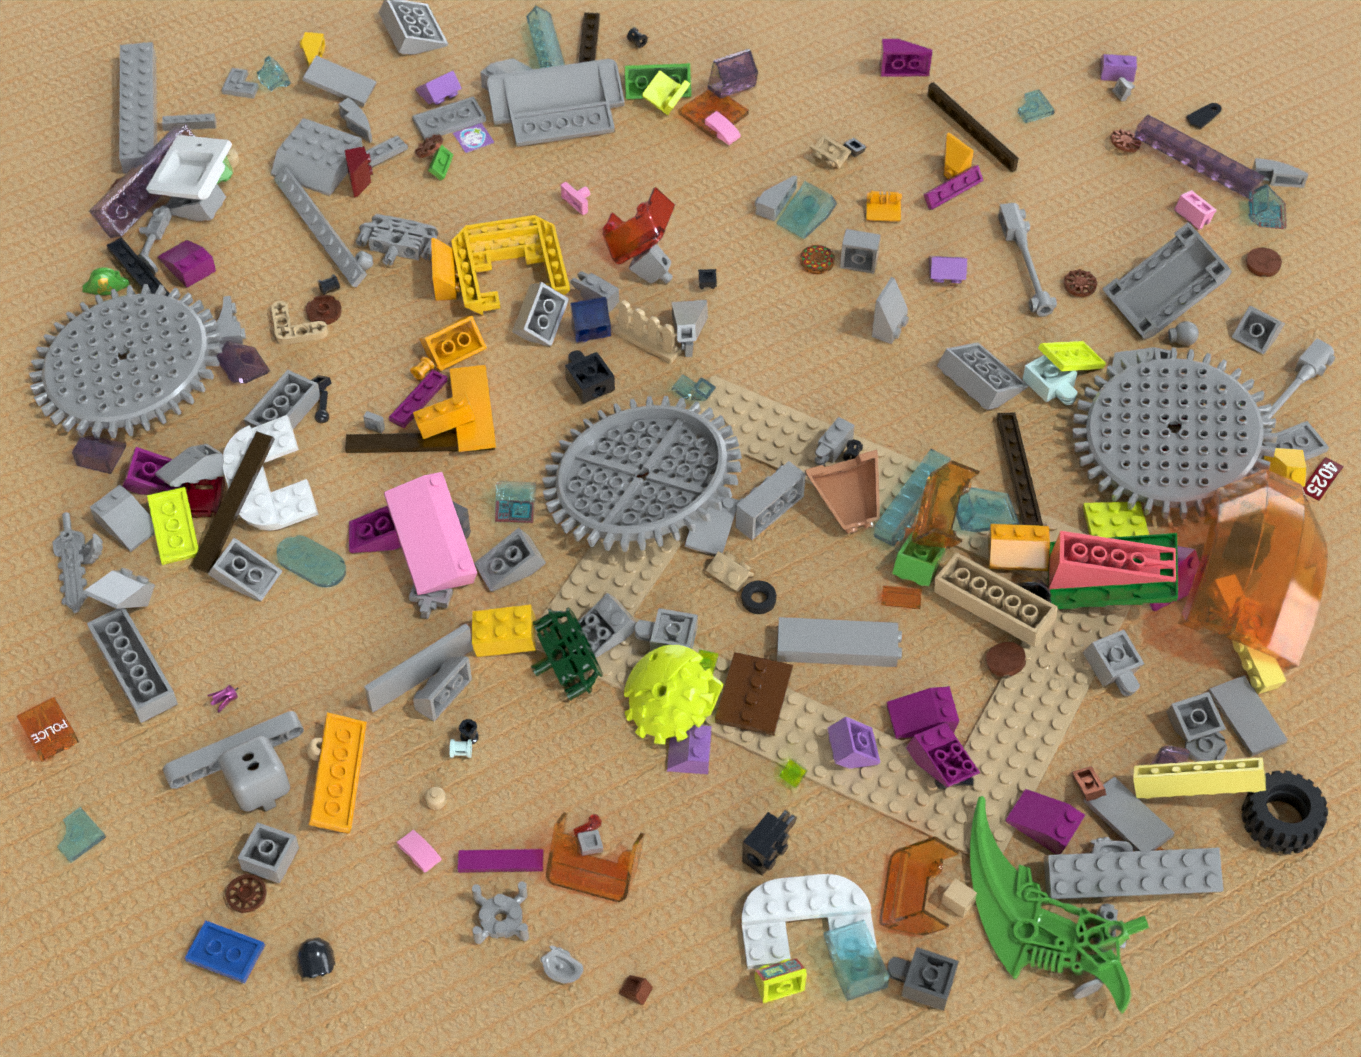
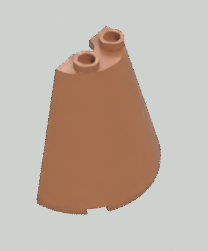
[805,449,880,534]

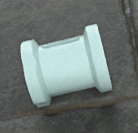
[450,739,472,758]

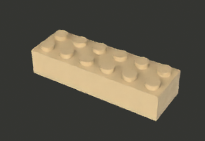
[934,553,1057,647]

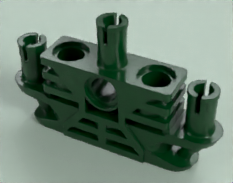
[531,607,603,701]

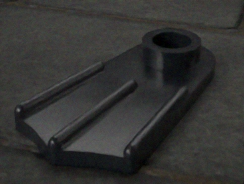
[1186,103,1222,129]

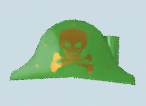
[82,268,129,295]

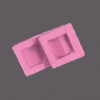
[705,111,741,145]
[397,830,442,872]

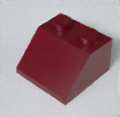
[344,146,373,198]

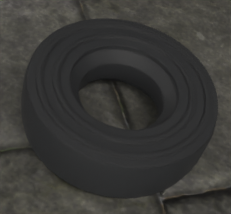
[741,580,777,614]

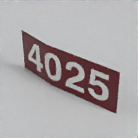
[1301,457,1344,501]

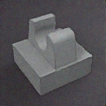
[1112,77,1135,101]

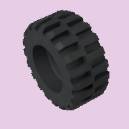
[1241,770,1328,854]

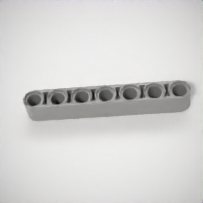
[163,711,304,789]

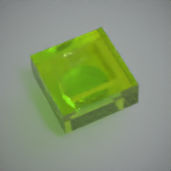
[698,649,719,674]
[779,759,809,788]

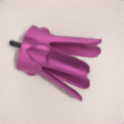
[207,685,239,713]

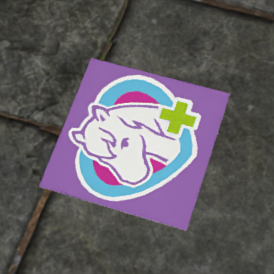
[453,123,495,153]

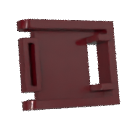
[184,477,225,517]

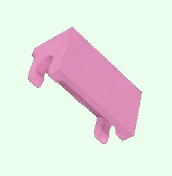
[1175,191,1216,229]

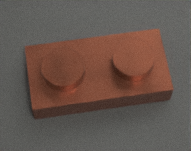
[1072,766,1106,801]

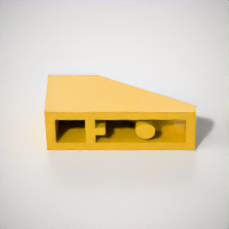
[300,32,326,68]

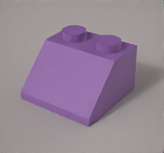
[1100,54,1137,82]
[415,71,462,105]
[929,256,967,283]
[828,717,880,769]
[667,725,711,774]

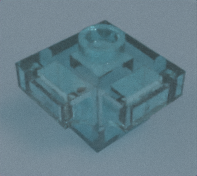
[257,56,291,91]

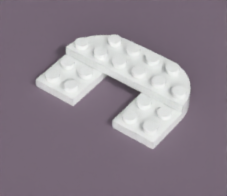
[223,415,319,531]
[742,874,878,969]

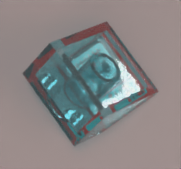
[1248,184,1287,229]
[495,481,536,523]

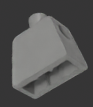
[628,242,673,284]

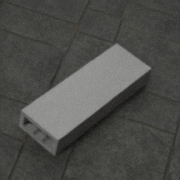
[777,617,902,667]

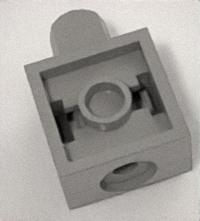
[635,608,698,652]
[1083,630,1144,696]

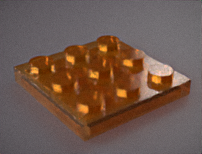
[679,85,749,139]

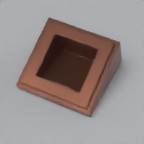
[619,975,653,1005]

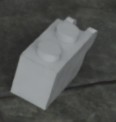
[570,271,619,313]

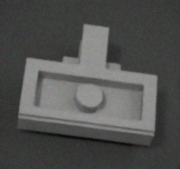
[409,585,453,619]

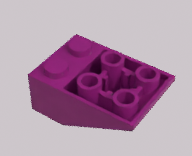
[906,722,980,788]

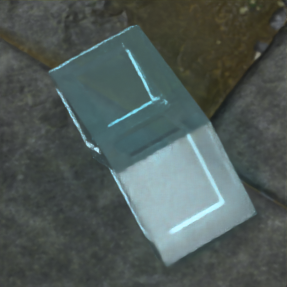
[672,374,716,401]

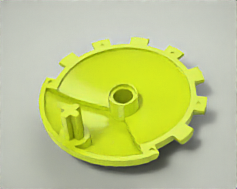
[624,645,714,745]

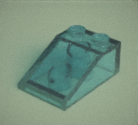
[777,181,837,239]
[950,486,1019,532]
[823,919,889,1001]

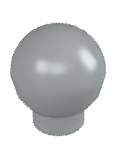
[1168,321,1199,346]

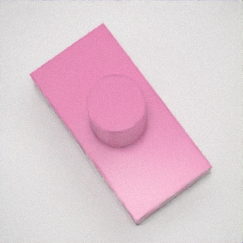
[561,182,590,215]

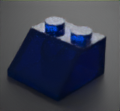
[570,297,611,342]

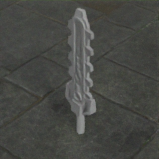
[52,512,88,614]

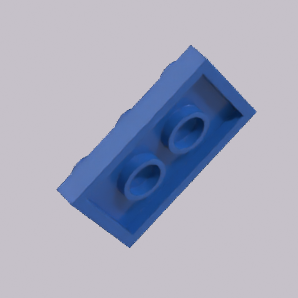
[185,921,265,984]

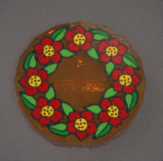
[800,245,835,274]

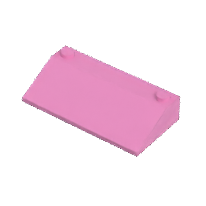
[384,472,477,595]

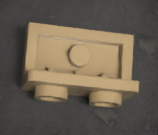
[810,134,851,169]
[706,551,754,592]

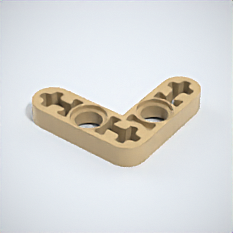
[271,301,328,345]

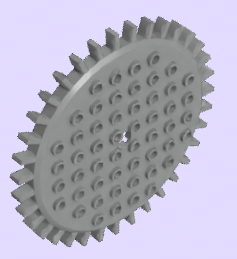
[29,284,222,439]
[1073,348,1277,519]
[543,396,742,552]

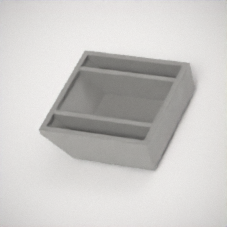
[271,118,363,196]

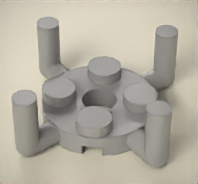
[472,881,529,944]

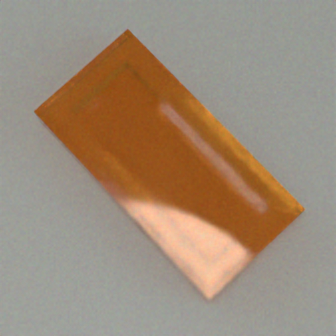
[881,585,922,609]

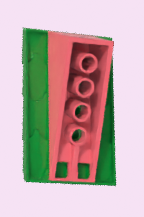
[1047,531,1178,609]

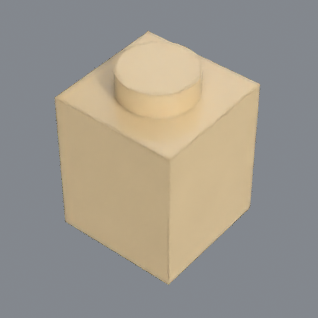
[941,878,977,918]

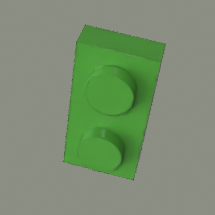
[428,145,453,181]

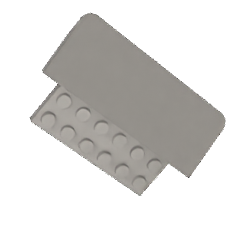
[487,59,625,147]

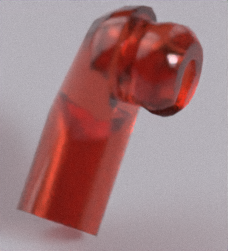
[573,814,602,838]

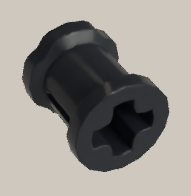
[627,27,648,48]
[317,274,340,295]
[843,439,863,461]
[459,719,479,745]

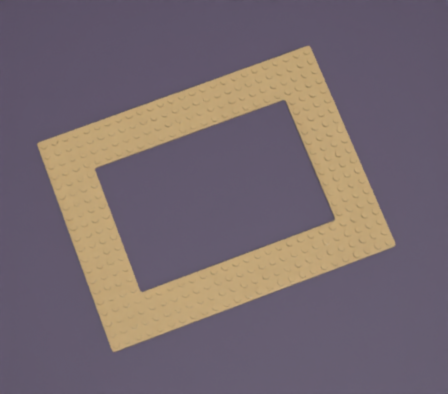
[536,376,1132,856]

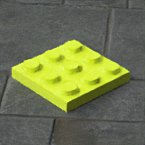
[1083,501,1149,538]

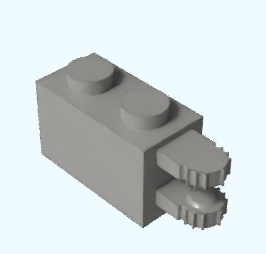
[815,417,855,466]

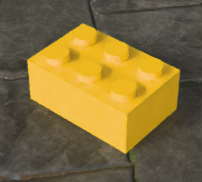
[472,604,536,657]

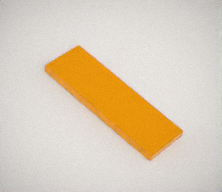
[450,365,496,452]
[308,712,367,834]

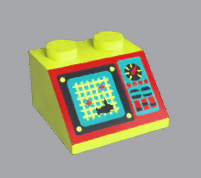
[755,958,807,1003]

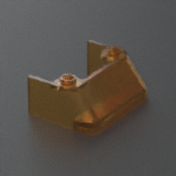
[912,460,980,549]
[546,812,645,902]
[879,836,959,936]

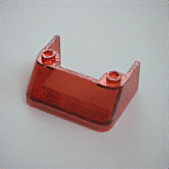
[602,187,675,265]

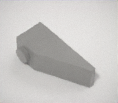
[755,175,797,221]

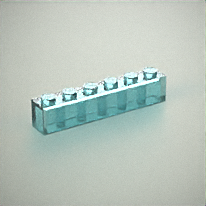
[526,6,565,68]
[874,449,952,547]

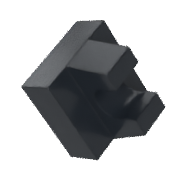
[698,269,717,289]

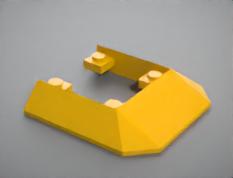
[451,215,570,316]

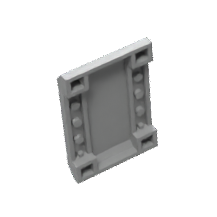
[1103,222,1232,339]

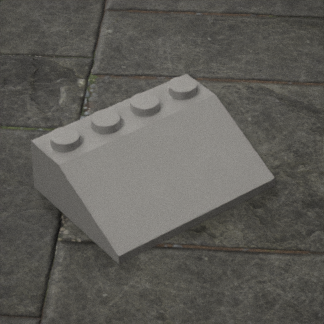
[379,0,448,55]
[937,343,1029,410]

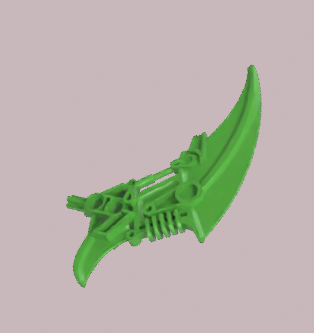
[970,796,1149,1014]

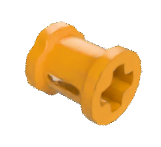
[410,356,434,380]

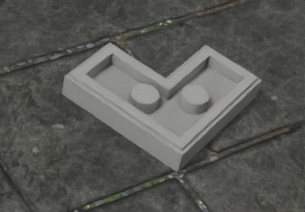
[222,68,259,99]

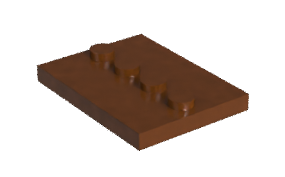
[715,652,793,736]

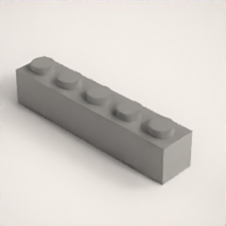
[162,113,216,131]

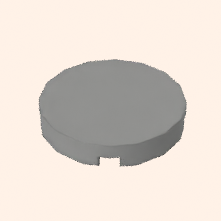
[1185,732,1227,762]

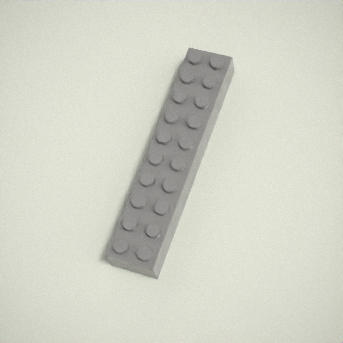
[119,42,158,174]

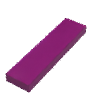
[923,165,984,210]
[389,369,448,428]
[458,849,544,873]

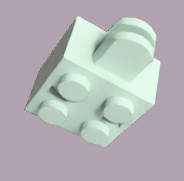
[1022,355,1077,405]

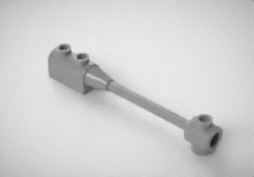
[998,203,1057,317]
[1261,338,1336,433]

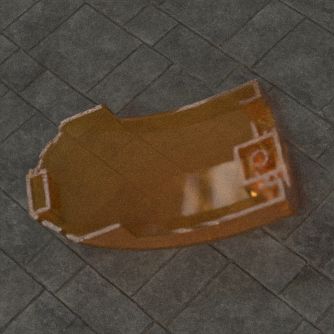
[1178,469,1328,670]

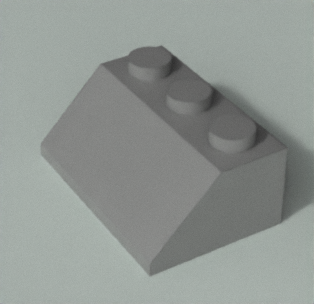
[512,282,569,346]
[413,656,472,722]

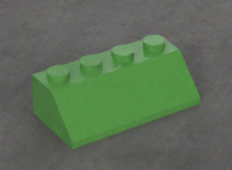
[624,63,691,99]

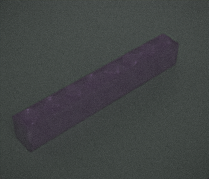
[1134,114,1265,200]

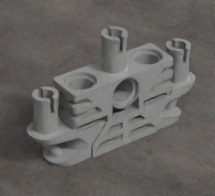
[356,214,438,266]

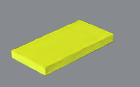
[1038,341,1106,371]
[147,487,199,565]

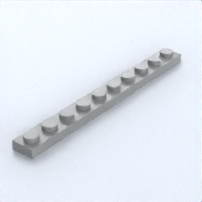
[274,167,367,287]

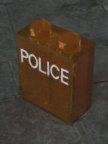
[16,697,79,762]

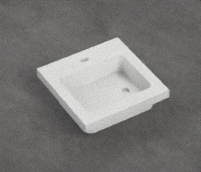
[146,135,232,200]

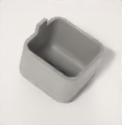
[219,736,291,811]

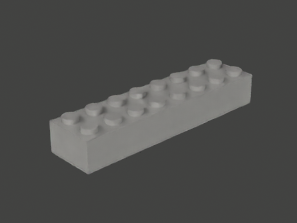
[1044,848,1223,899]

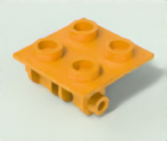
[867,190,902,221]

